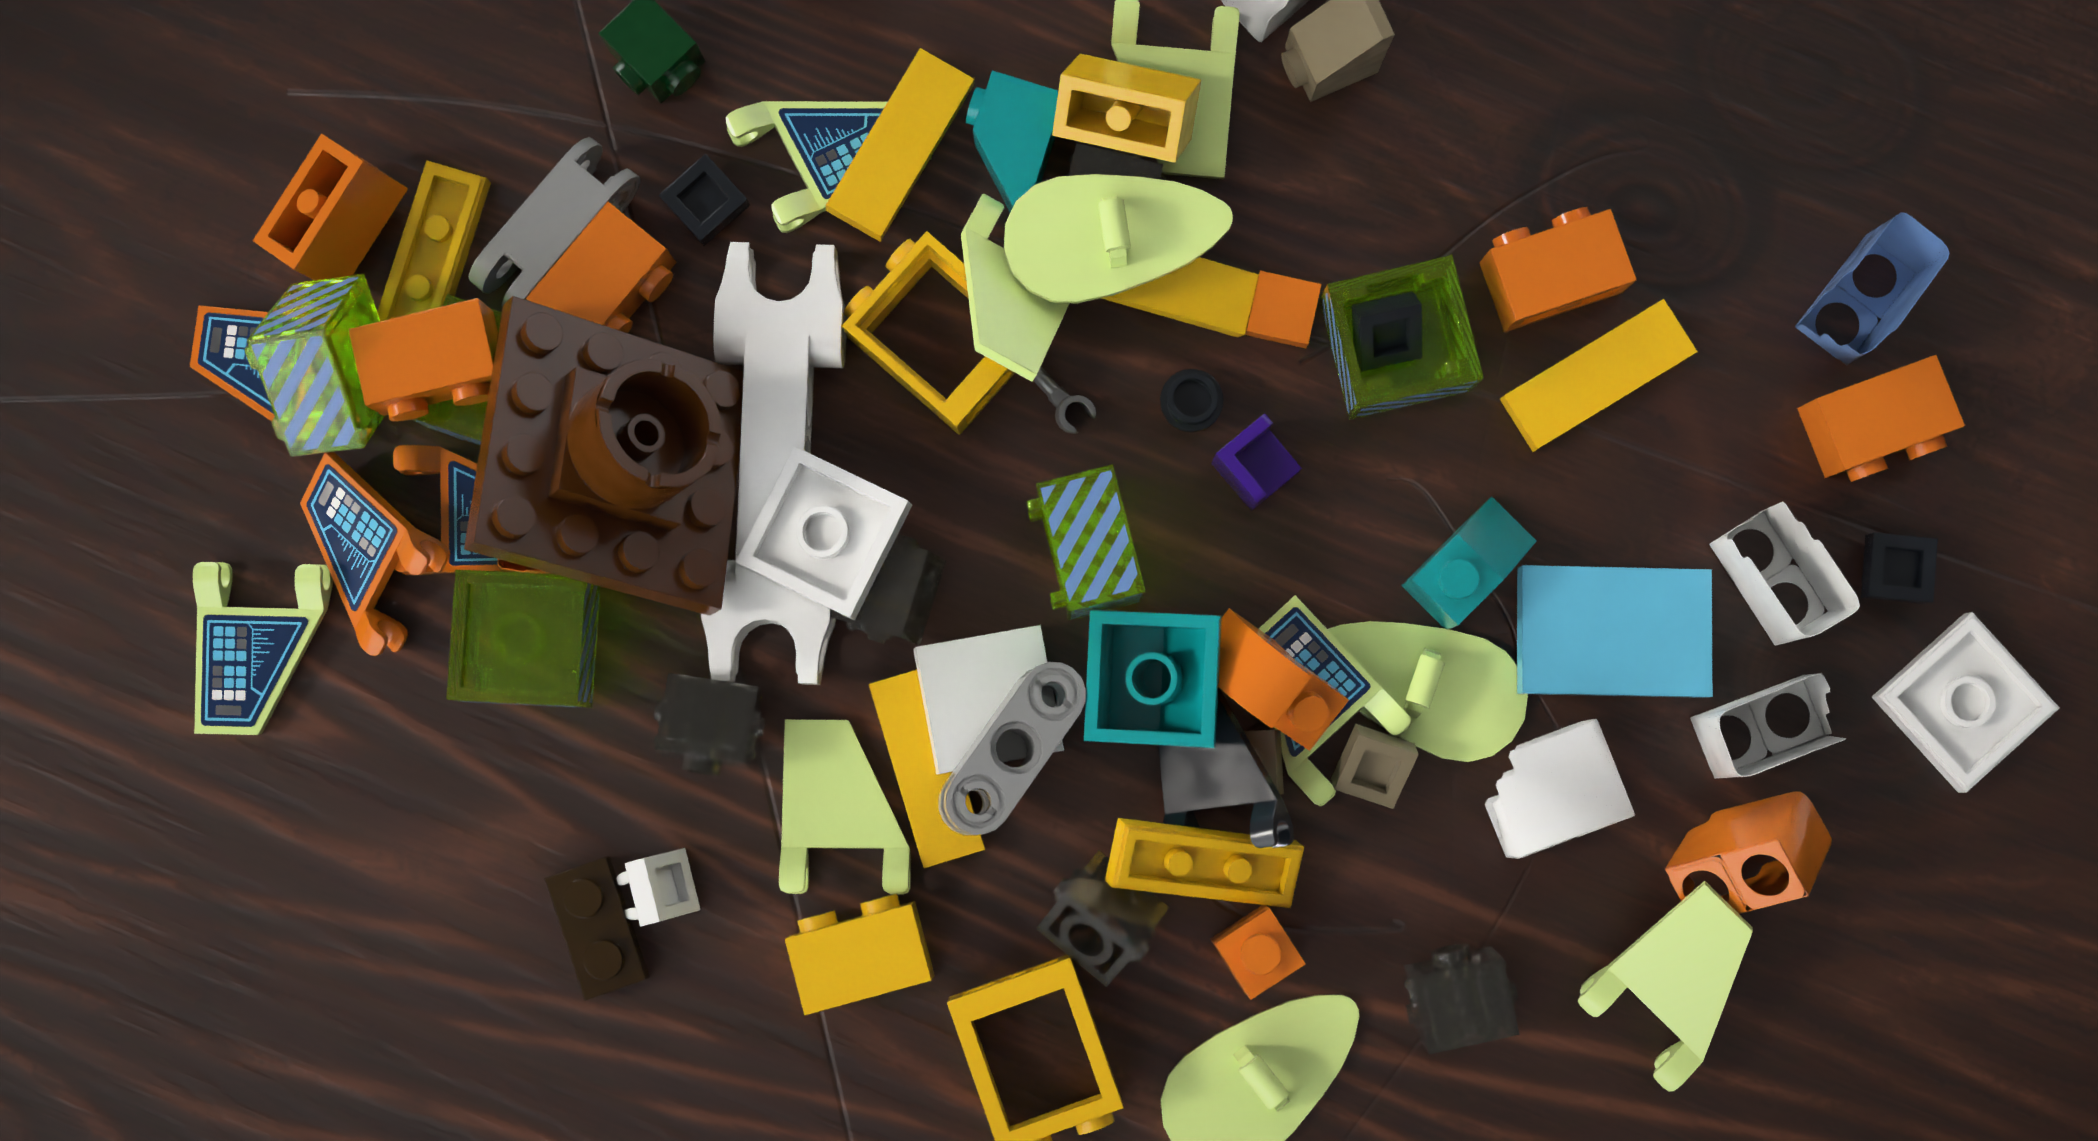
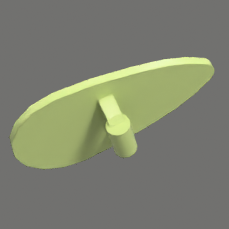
[1004,174,1233,304]
[1328,621,1528,762]
[1161,994,1360,1141]

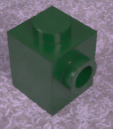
[598,0,706,104]

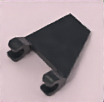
[1158,687,1294,848]

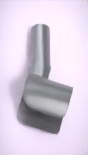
[1033,367,1096,434]

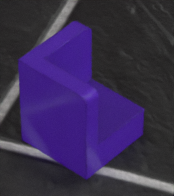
[1211,413,1302,512]

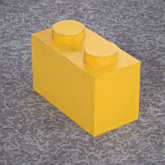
[1052,54,1201,163]
[785,893,935,1015]

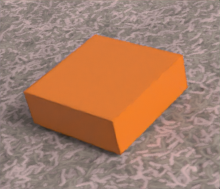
[1245,270,1322,349]

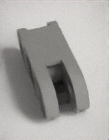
[468,137,641,307]
[938,662,1086,835]

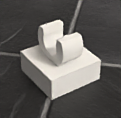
[616,848,701,927]

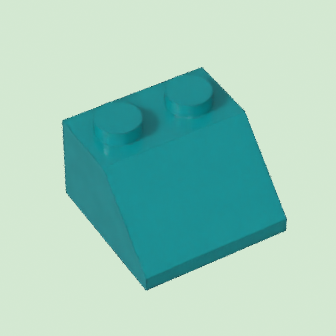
[1084,610,1221,748]

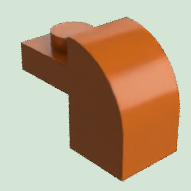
[1218,608,1349,751]

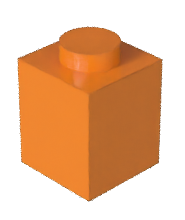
[1210,905,1306,1000]

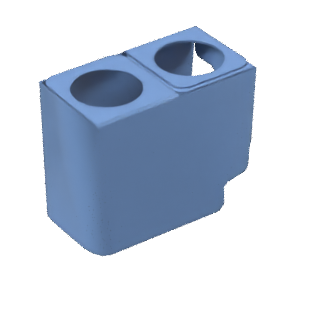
[1795,212,1949,366]

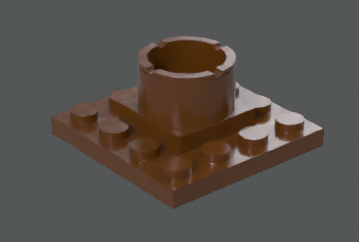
[464,296,744,616]

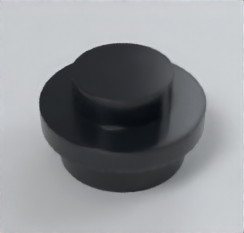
[1160,369,1223,433]

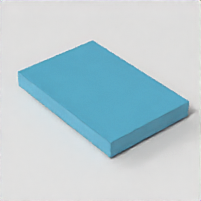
[1517,565,1713,698]

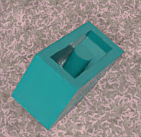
[966,70,1058,212]
[1401,496,1537,630]

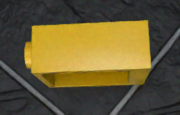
[842,231,1015,435]
[947,953,1123,1141]

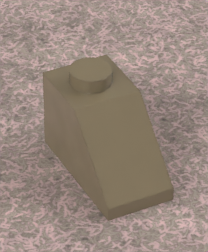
[1281,0,1395,102]

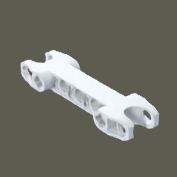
[701,242,847,685]

